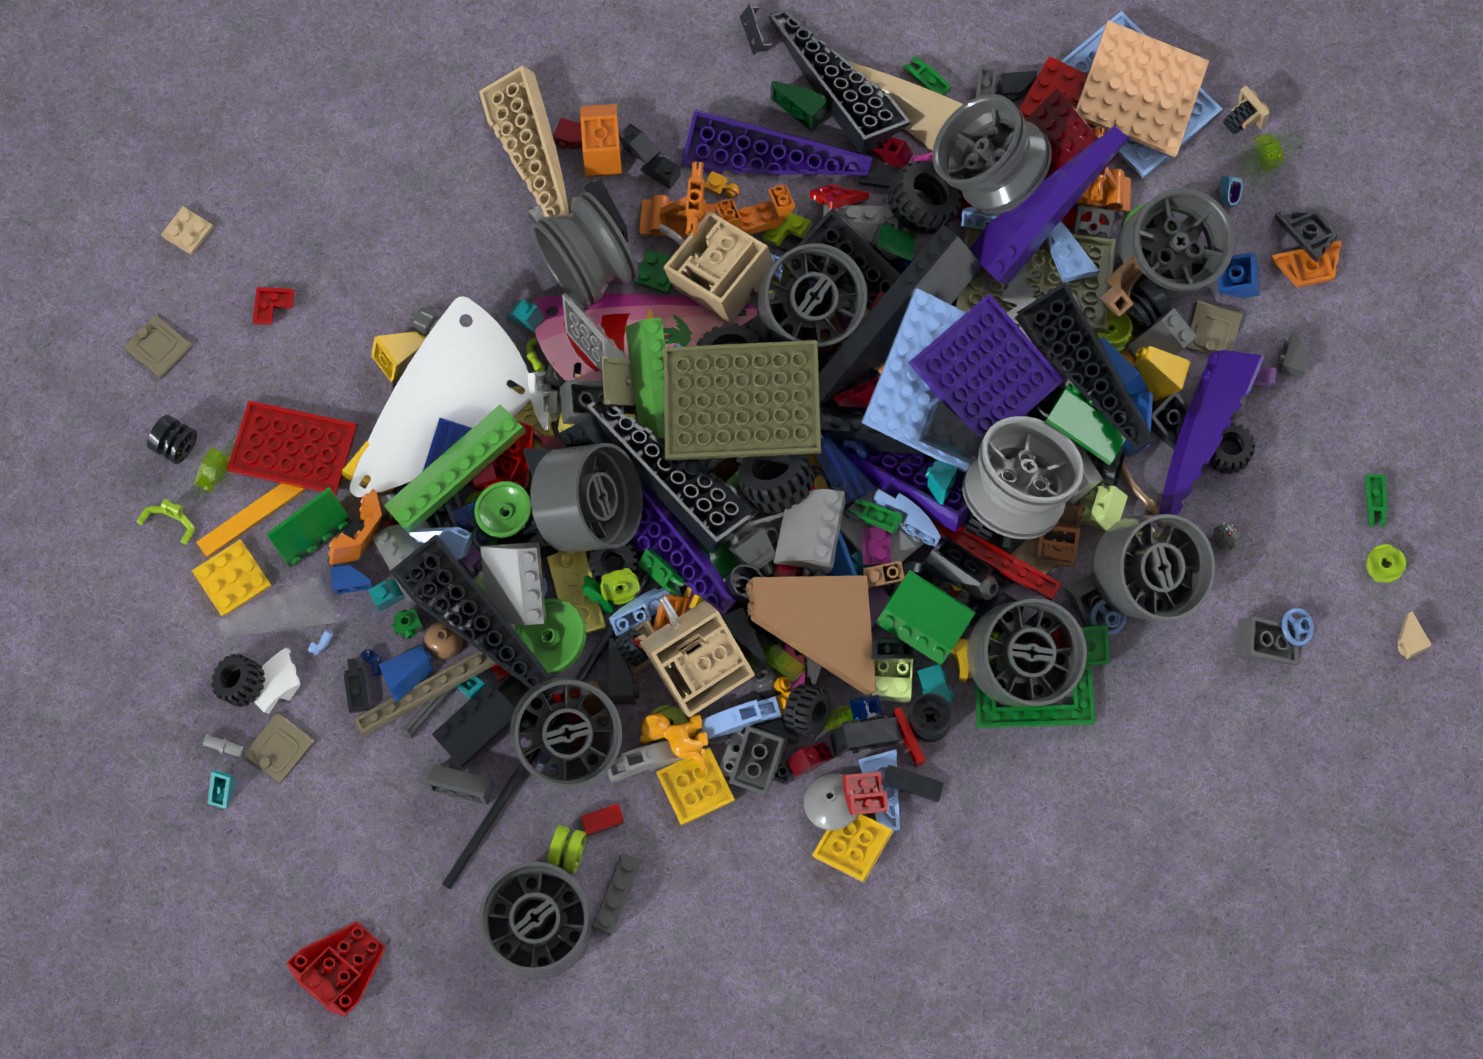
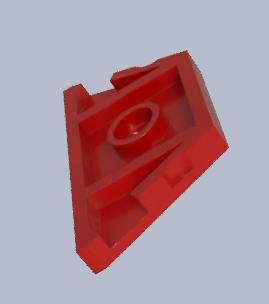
[809,184,870,209]

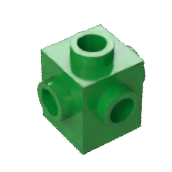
[392,608,424,639]

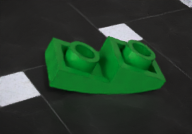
[582,575,614,614]

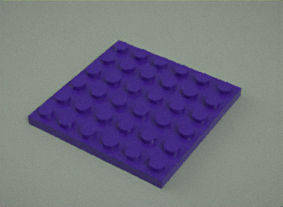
[908,293,1064,439]

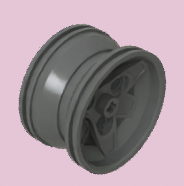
[932,94,1052,214]
[1118,188,1235,300]
[530,191,639,311]

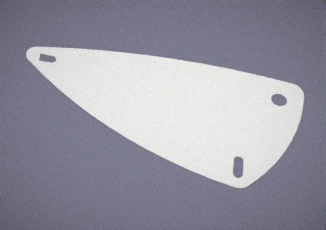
[350,297,531,497]

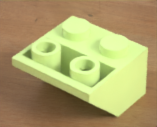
[1079,486,1128,530]
[871,658,913,703]

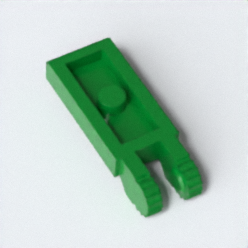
[904,56,952,96]
[1364,474,1387,527]
[850,499,904,534]
[638,549,684,596]

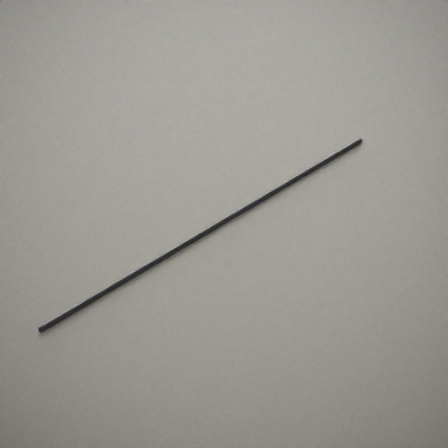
[442,285,839,889]

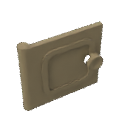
[1185,300,1243,355]
[124,315,193,379]
[601,355,634,406]
[243,712,316,784]

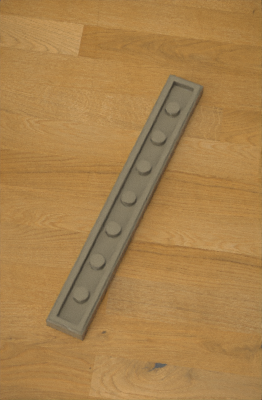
[354,651,496,737]

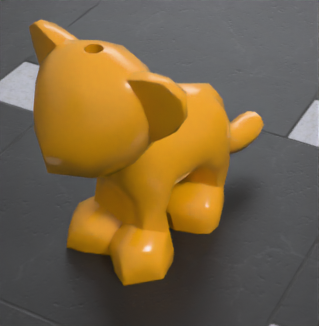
[640,713,708,771]

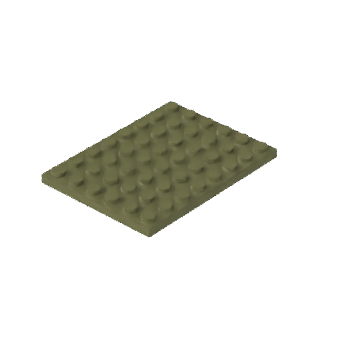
[956,227,1115,333]
[663,340,821,460]

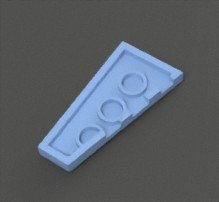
[1045,221,1099,283]
[858,749,900,833]

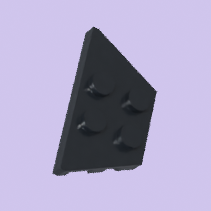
[1274,210,1337,262]

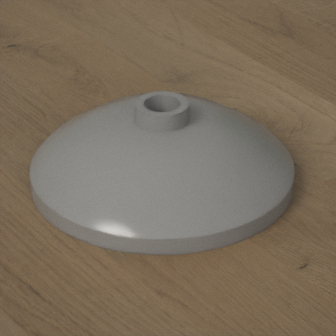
[804,773,859,830]

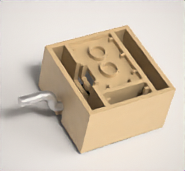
[658,211,774,324]
[639,594,755,717]

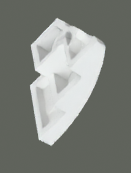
[528,371,562,430]
[254,648,300,714]

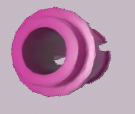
[913,152,933,163]

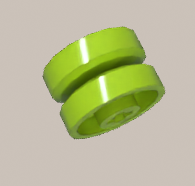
[1097,311,1133,354]
[547,824,587,875]

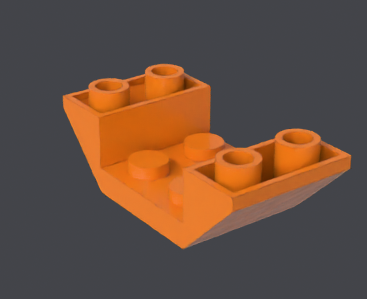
[580,104,622,177]
[715,184,795,235]
[328,489,382,565]

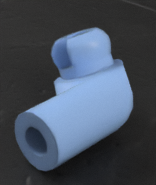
[308,630,333,655]

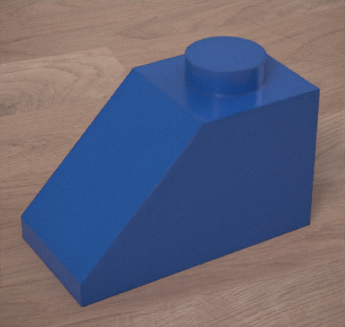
[330,563,374,595]

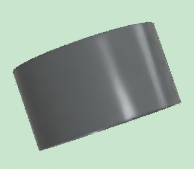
[758,243,867,351]
[531,443,643,553]
[1093,514,1215,621]
[967,599,1087,707]
[510,678,622,788]
[479,862,592,980]

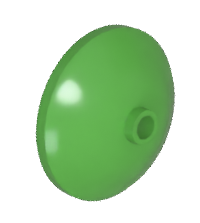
[474,481,532,538]

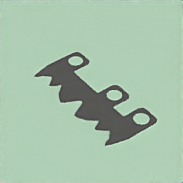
[1002,261,1046,347]

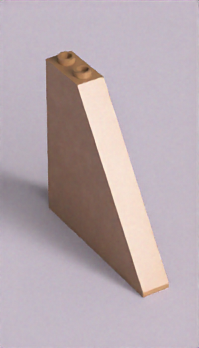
[746,576,876,695]

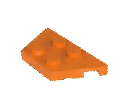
[1271,241,1342,288]

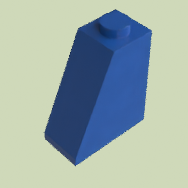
[379,645,433,702]

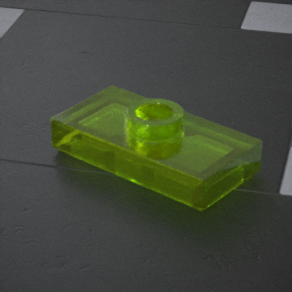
[765,644,806,683]

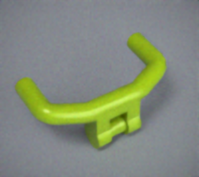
[526,336,554,386]
[136,498,195,545]

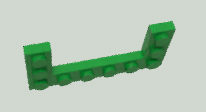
[974,666,1095,729]

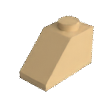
[1397,611,1432,659]

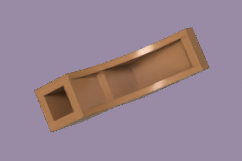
[1100,256,1143,317]

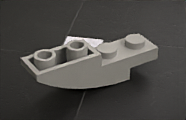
[607,741,685,783]

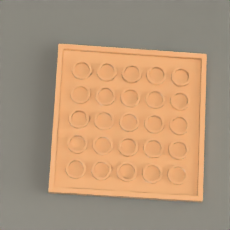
[1076,20,1209,157]

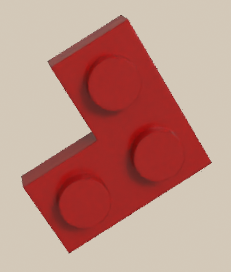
[253,287,295,325]

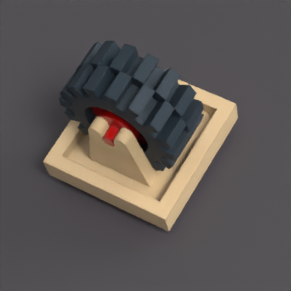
[1223,86,1270,134]
[616,621,655,674]

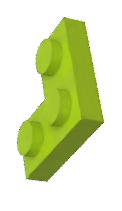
[762,212,813,247]

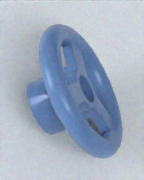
[1090,599,1127,635]
[1282,608,1314,646]

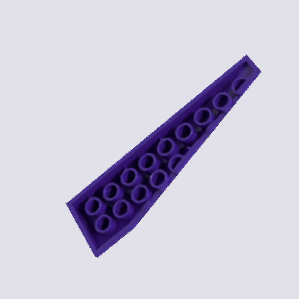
[681,109,872,175]
[969,126,1129,285]
[1157,350,1264,528]
[822,447,972,532]
[630,476,736,615]

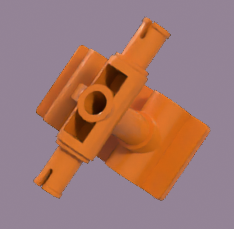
[1076,127,1131,213]
[639,162,716,238]

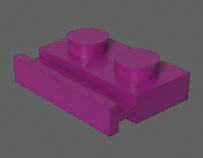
[862,526,891,566]

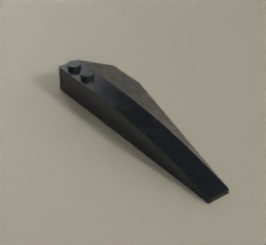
[769,10,910,154]
[797,209,902,305]
[1017,282,1154,451]
[586,397,758,554]
[389,534,559,698]

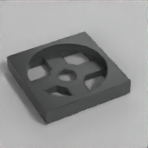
[1073,205,1115,239]

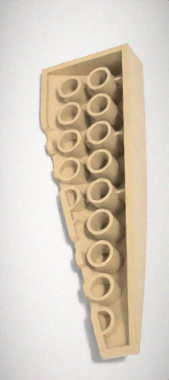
[848,61,963,152]
[479,66,569,217]

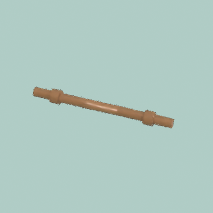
[1121,462,1160,515]

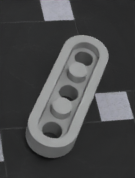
[720,727,746,778]

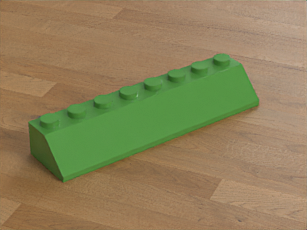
[625,317,666,439]
[384,404,526,534]

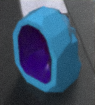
[1219,176,1243,207]

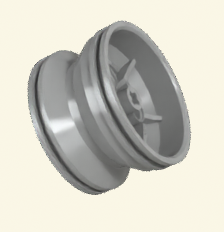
[962,416,1084,539]

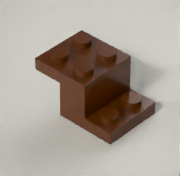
[1036,503,1083,567]

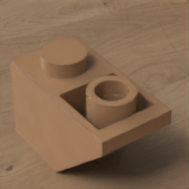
[863,561,905,589]

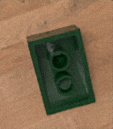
[770,81,827,132]
[871,221,916,261]

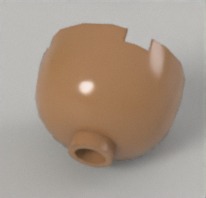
[424,621,464,660]

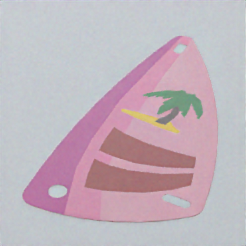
[533,294,757,381]

